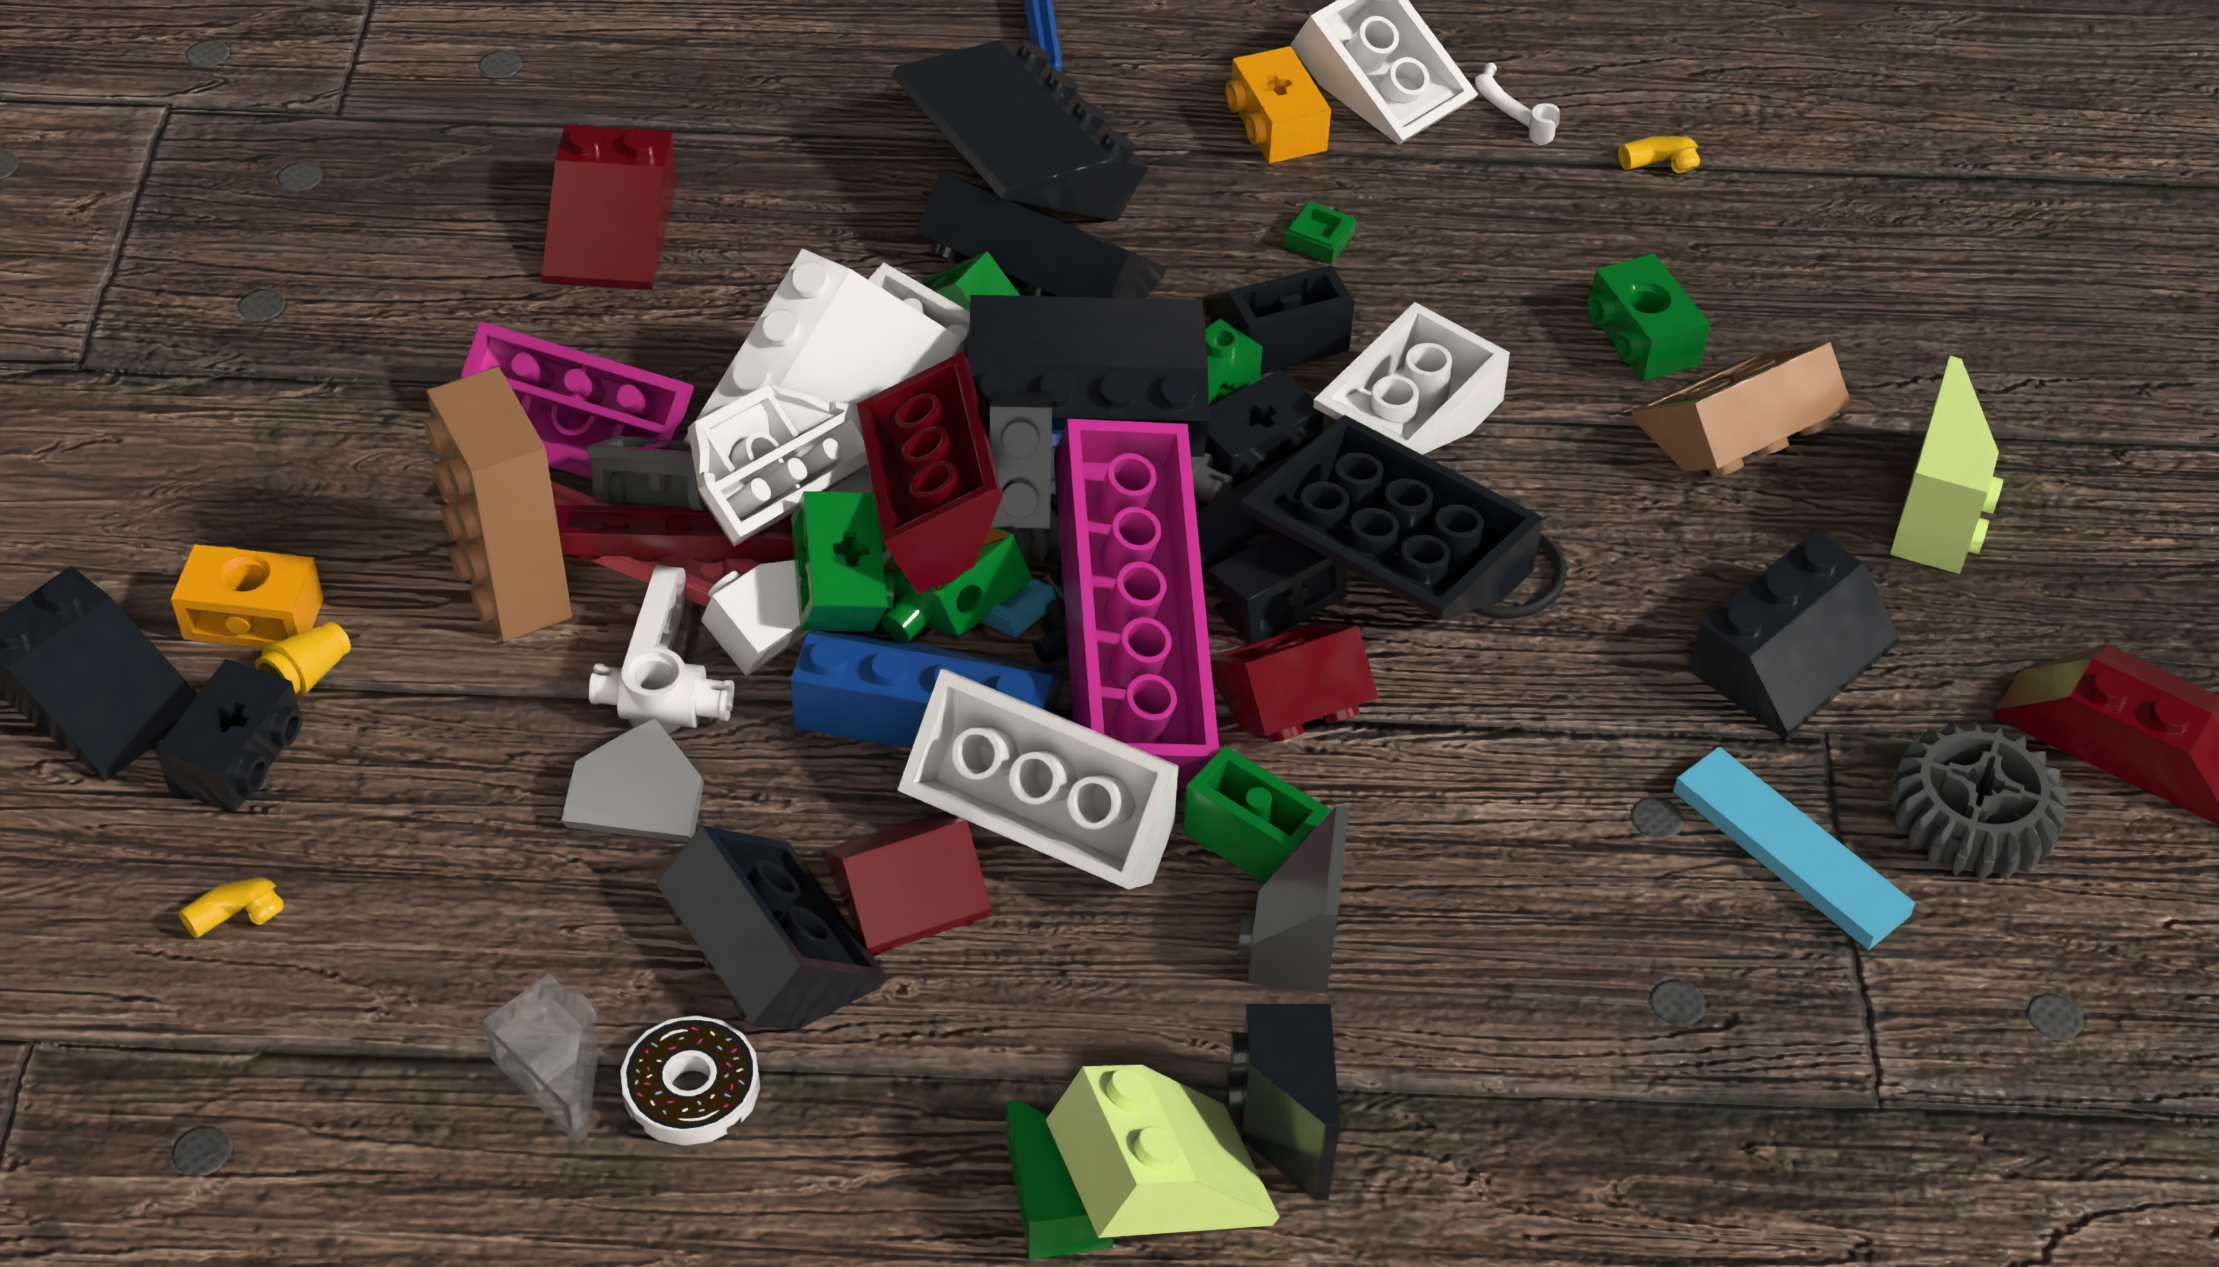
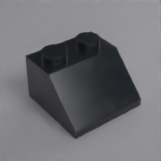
[1227,1004,1340,1200]

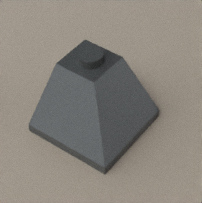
[1237,806,1349,994]

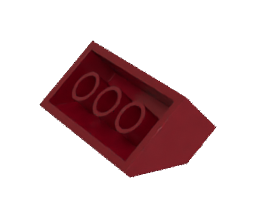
[856,351,1003,594]

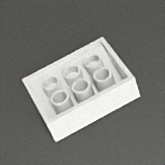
[683,249,965,493]

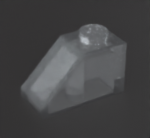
[483,973,599,1144]

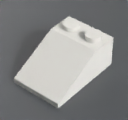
[1290,0,1478,145]
[1313,302,1510,455]

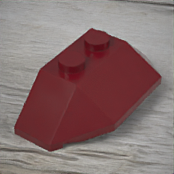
[1992,644,2219,825]

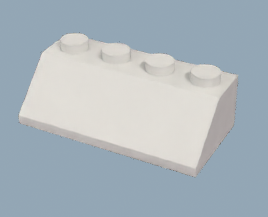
[897,669,1178,889]

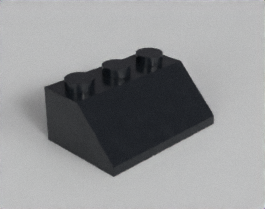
[1688,530,1900,740]
[656,825,888,1030]

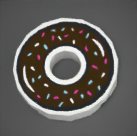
[620,1015,760,1146]

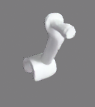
[1475,63,1560,145]

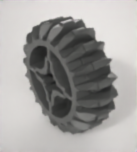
[1889,721,2068,882]

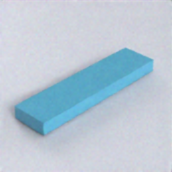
[1673,746,1915,951]

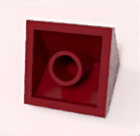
[823,812,991,955]

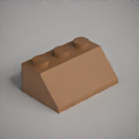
[1631,342,1852,477]

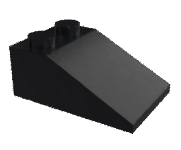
[0,566,198,782]

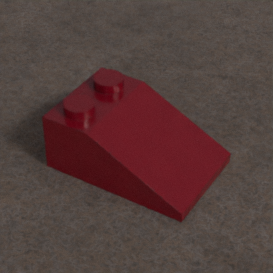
[541,125,678,290]

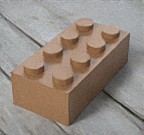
[423,366,572,642]

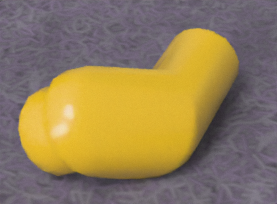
[1618,136,1700,174]
[178,877,284,938]

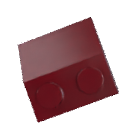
[1210,623,1378,743]

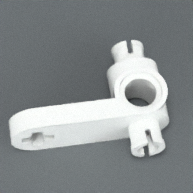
[589,565,734,734]

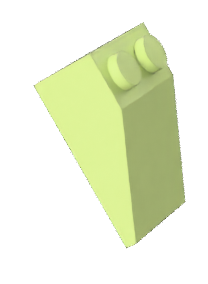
[1890,356,2004,574]
[1046,1065,1279,1238]

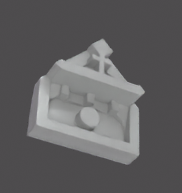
[562,718,704,843]

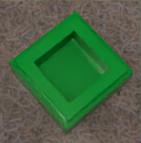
[1283,201,1357,264]

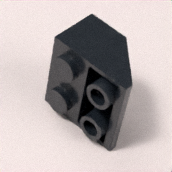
[1203,265,1355,374]

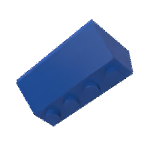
[791,631,1065,749]

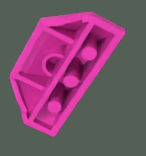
[461,321,694,486]

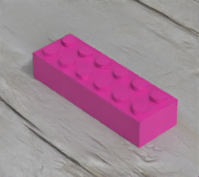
[1054,419,1219,789]

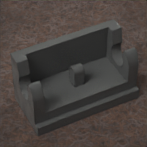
[588,436,708,511]

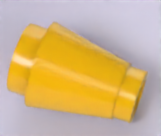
[254,621,351,699]

